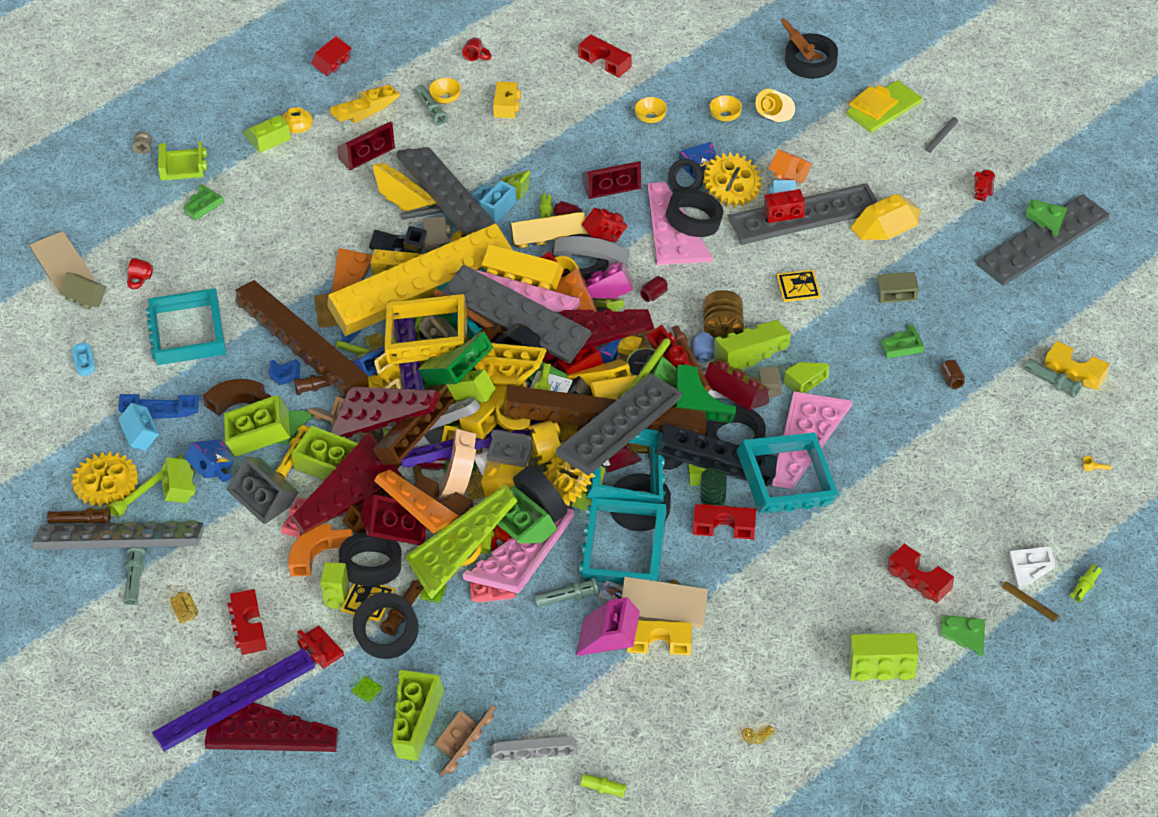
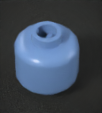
[691,332,715,363]

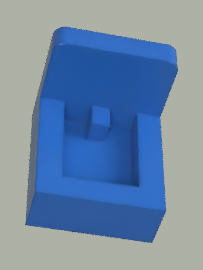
[269,359,300,385]

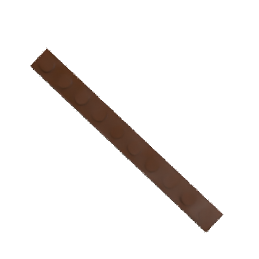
[235,280,369,396]
[373,325,504,465]
[504,385,706,435]

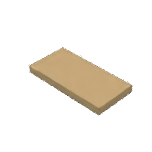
[29,231,94,294]
[622,577,708,629]

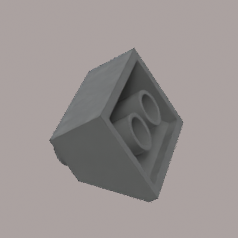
[227,457,299,524]

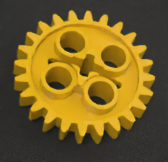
[703,152,762,208]
[72,451,138,508]
[543,455,595,506]

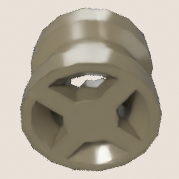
[133,132,152,154]

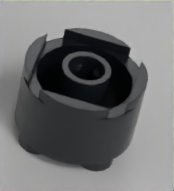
[495,323,541,348]

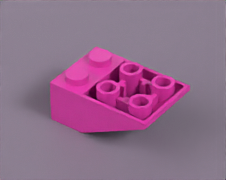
[583,262,633,299]
[576,597,640,656]

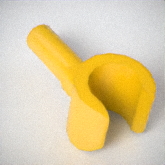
[1083,456,1111,471]

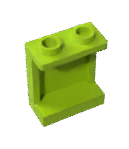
[158,141,207,180]

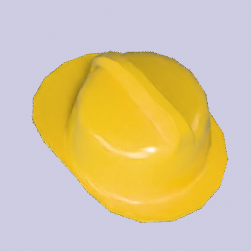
[755,89,795,122]
[496,398,530,432]

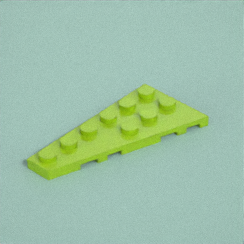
[405,484,517,599]

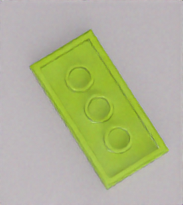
[846,80,923,133]

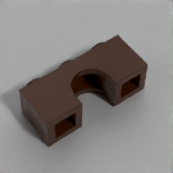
[414,475,474,517]

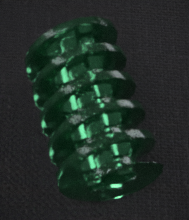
[700,468,727,506]

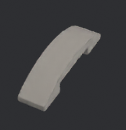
[553,236,629,268]

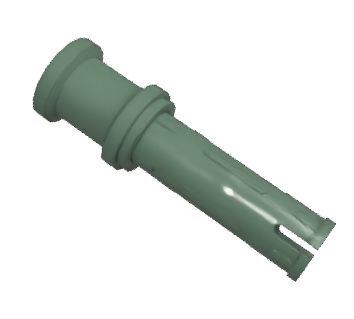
[415,85,448,126]
[1024,358,1082,398]
[123,547,146,605]
[534,577,599,608]

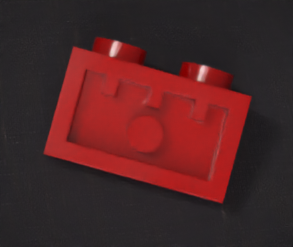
[297,625,344,669]

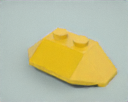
[373,162,436,211]
[850,193,921,241]
[475,343,546,386]
[481,453,532,499]

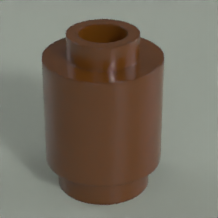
[940,360,965,389]

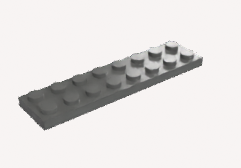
[397,147,496,233]
[729,183,878,245]
[977,194,1110,286]
[442,264,592,364]
[555,373,683,476]
[32,520,204,550]

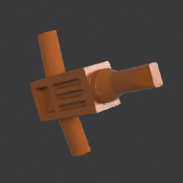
[781,18,823,63]

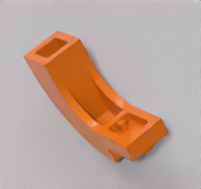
[289,524,353,577]

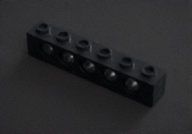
[655,423,777,486]

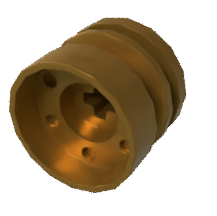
[703,290,744,339]

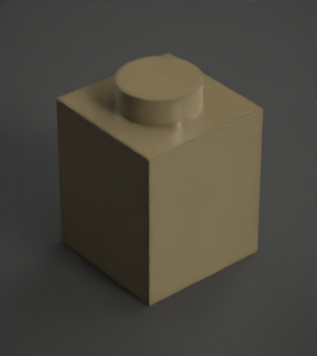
[758,366,782,398]

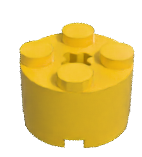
[526,420,563,466]

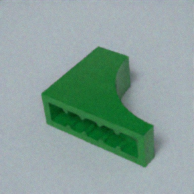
[418,332,494,385]
[673,364,736,423]

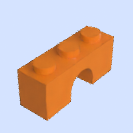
[769,149,813,183]

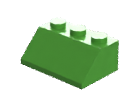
[497,486,557,543]

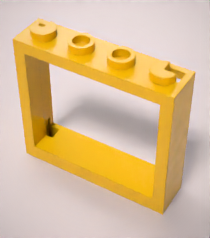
[385,294,467,365]

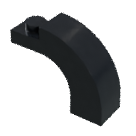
[369,226,427,254]

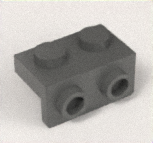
[486,430,533,468]

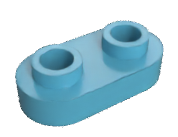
[72,343,95,376]

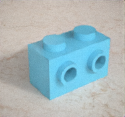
[479,180,516,224]
[118,403,159,450]

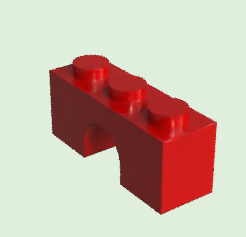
[578,34,632,78]
[693,504,757,540]
[887,543,954,603]
[227,589,267,655]

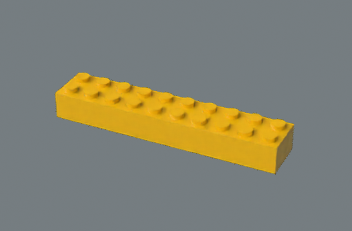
[327,224,513,336]

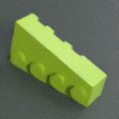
[714,319,791,370]
[392,670,444,761]

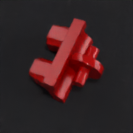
[974,170,995,202]

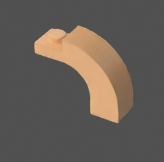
[438,429,476,501]

